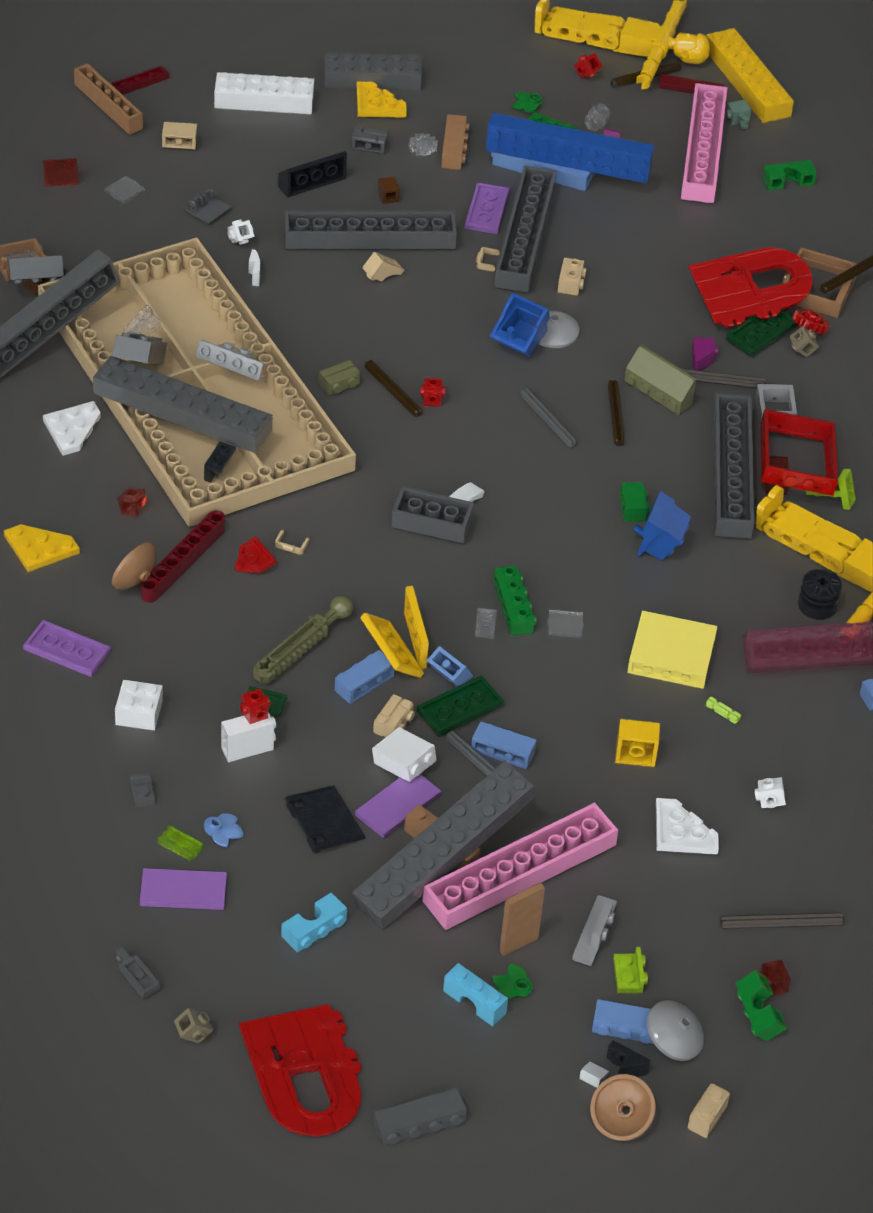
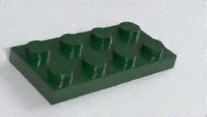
[726,310,797,357]
[416,675,504,737]

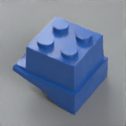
[490,293,550,357]
[633,491,691,561]

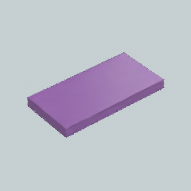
[465,183,510,234]
[23,620,111,677]
[355,774,441,839]
[140,868,227,910]

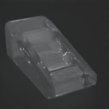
[475,608,497,639]

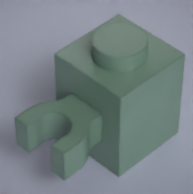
[725,100,751,129]

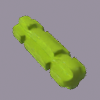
[706,697,742,724]

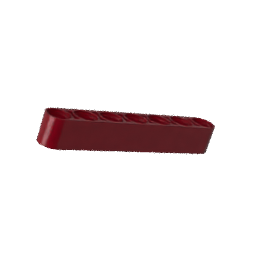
[141,510,225,603]

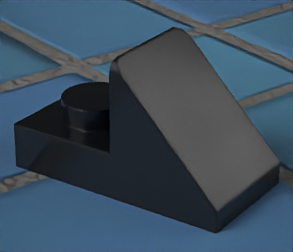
[606,1040,651,1077]

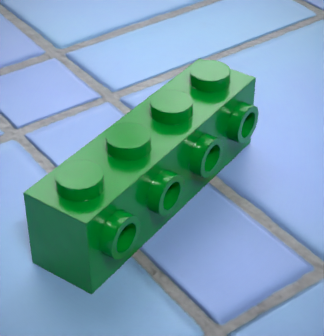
[493,565,537,636]

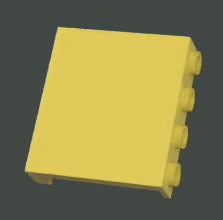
[627,611,718,689]

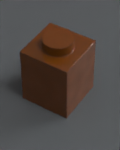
[378,176,399,204]

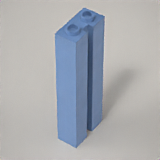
[491,152,595,191]

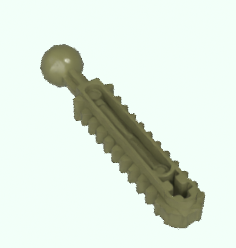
[253,595,354,684]

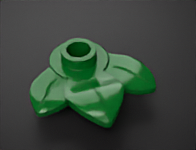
[512,92,543,113]
[492,964,533,999]

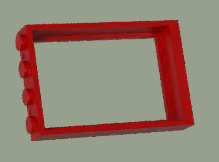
[760,409,838,496]

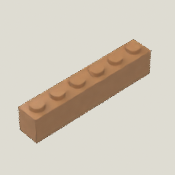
[74,63,143,135]

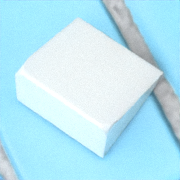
[579,1062,609,1088]

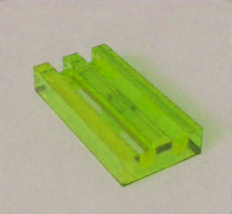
[158,825,203,861]

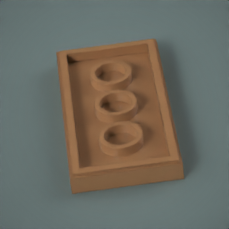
[499,883,545,957]

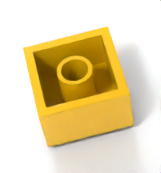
[615,719,660,767]

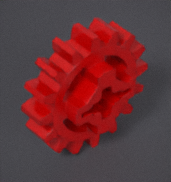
[793,309,830,334]

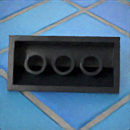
[278,151,347,198]

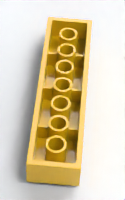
[706,28,794,123]

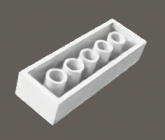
[214,72,314,114]

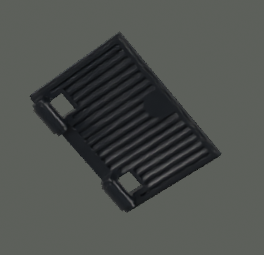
[285,785,366,853]

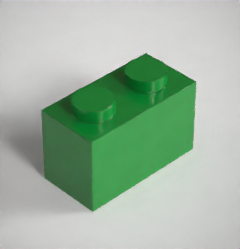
[619,482,650,522]

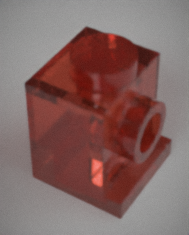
[117,487,148,516]
[760,959,791,995]

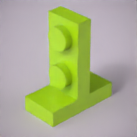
[806,469,856,510]

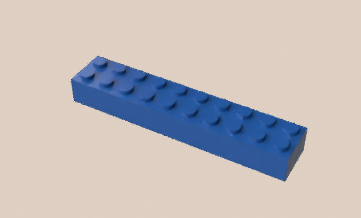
[486,113,655,183]

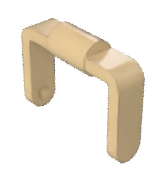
[476,247,500,271]
[275,530,310,555]

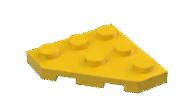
[356,81,407,118]
[4,524,80,572]

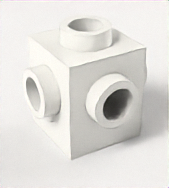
[227,219,254,245]
[755,777,786,808]

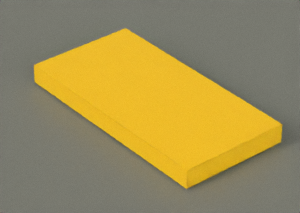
[404,586,429,669]
[360,613,424,678]

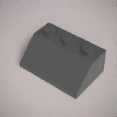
[7,255,64,283]

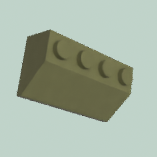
[624,345,697,415]

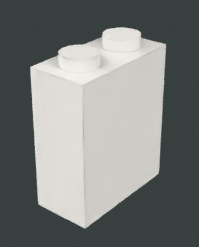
[221,712,276,762]
[372,727,436,782]

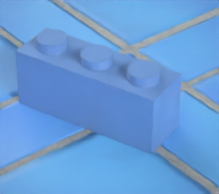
[335,650,395,704]
[471,721,537,769]
[592,999,654,1044]

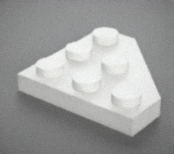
[43,401,101,455]
[655,798,719,854]

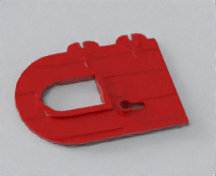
[688,247,812,328]
[238,1004,362,1137]

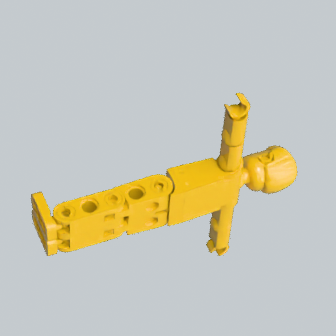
[535,0,710,89]
[756,485,873,644]

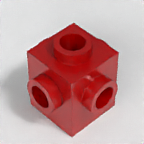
[574,53,603,78]
[420,378,446,407]
[240,689,270,724]

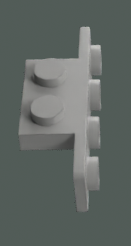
[196,340,264,380]
[572,895,617,966]

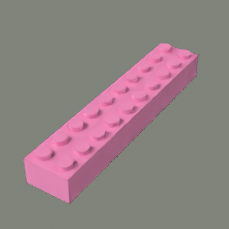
[681,83,728,203]
[423,803,618,930]

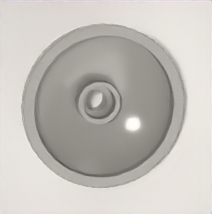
[539,310,580,348]
[647,1000,704,1061]

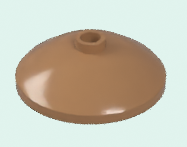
[112,542,156,590]
[590,1074,656,1141]

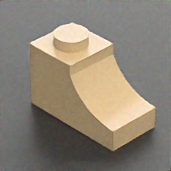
[362,252,404,282]

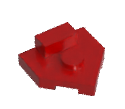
[234,536,277,573]

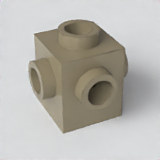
[790,326,820,358]
[174,1008,213,1043]

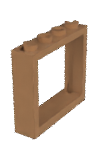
[780,247,857,318]

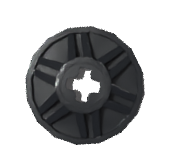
[798,569,842,620]

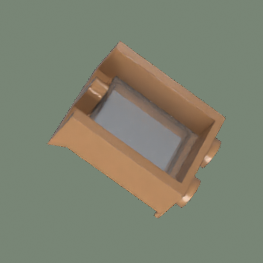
[0,238,47,282]

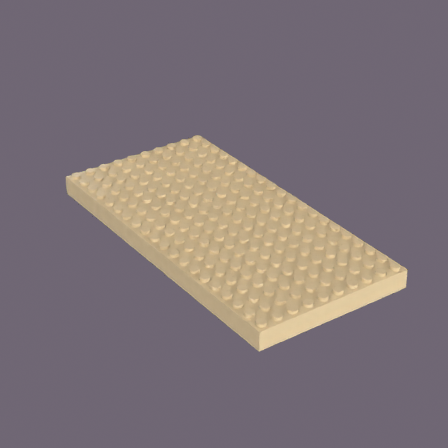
[38,237,356,527]

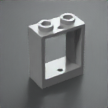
[755,384,797,426]

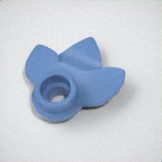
[204,813,244,847]

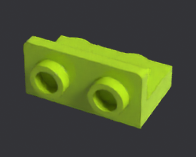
[613,947,648,994]

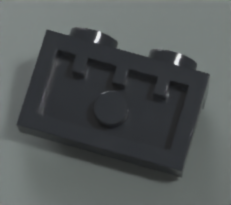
[204,441,236,483]

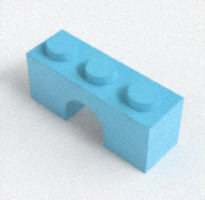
[281,893,347,952]
[443,963,508,1026]

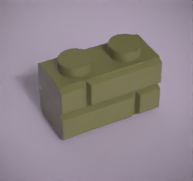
[318,360,360,396]

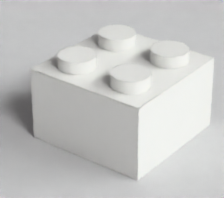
[115,680,163,730]

